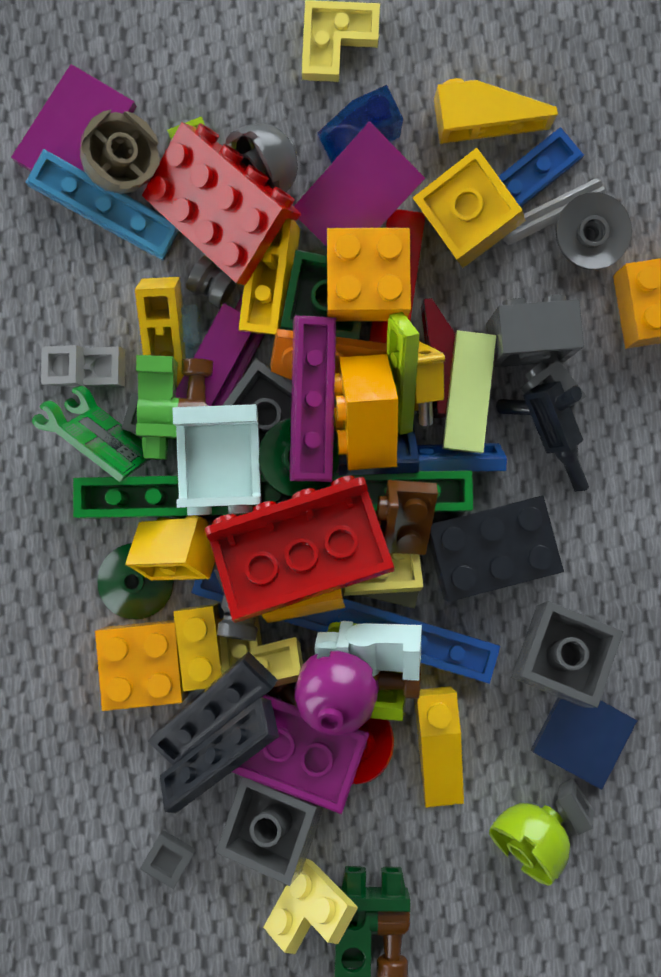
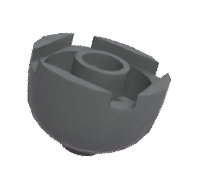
[225,123,298,192]

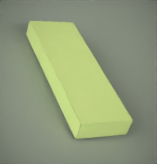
[442,330,496,454]

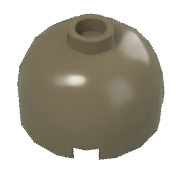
[80,110,160,194]

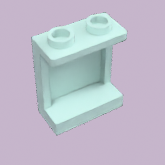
[172,404,261,515]

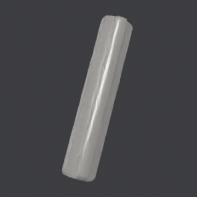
[503,179,606,245]

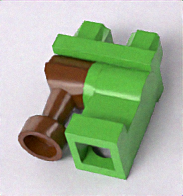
[136,355,213,460]

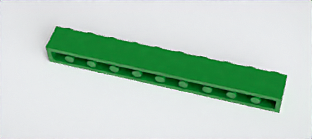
[73,470,473,519]

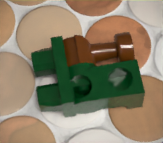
[334,866,410,977]

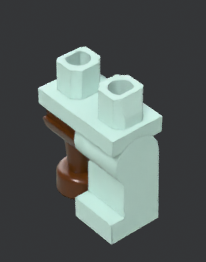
[315,621,422,699]

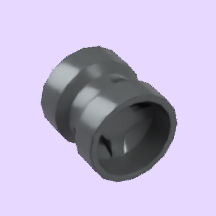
[186,256,237,309]
[217,595,258,641]

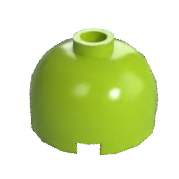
[489,803,570,886]

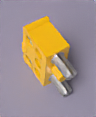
[414,341,445,426]

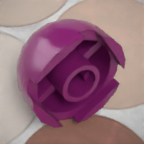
[295,651,379,735]

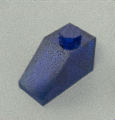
[317,85,403,164]

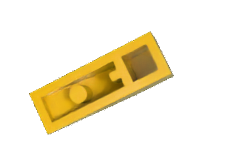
[434,78,558,144]
[238,218,301,335]
[135,277,186,387]
[414,686,464,808]

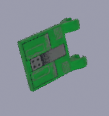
[32,386,151,482]

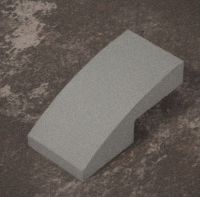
[41,345,125,387]

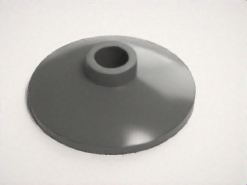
[556,192,632,270]

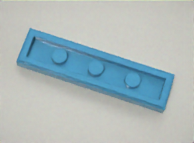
[25,149,179,261]

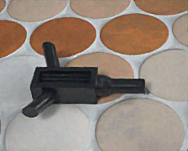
[496,381,589,492]

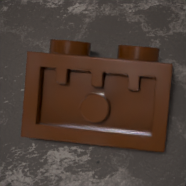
[377,480,438,555]

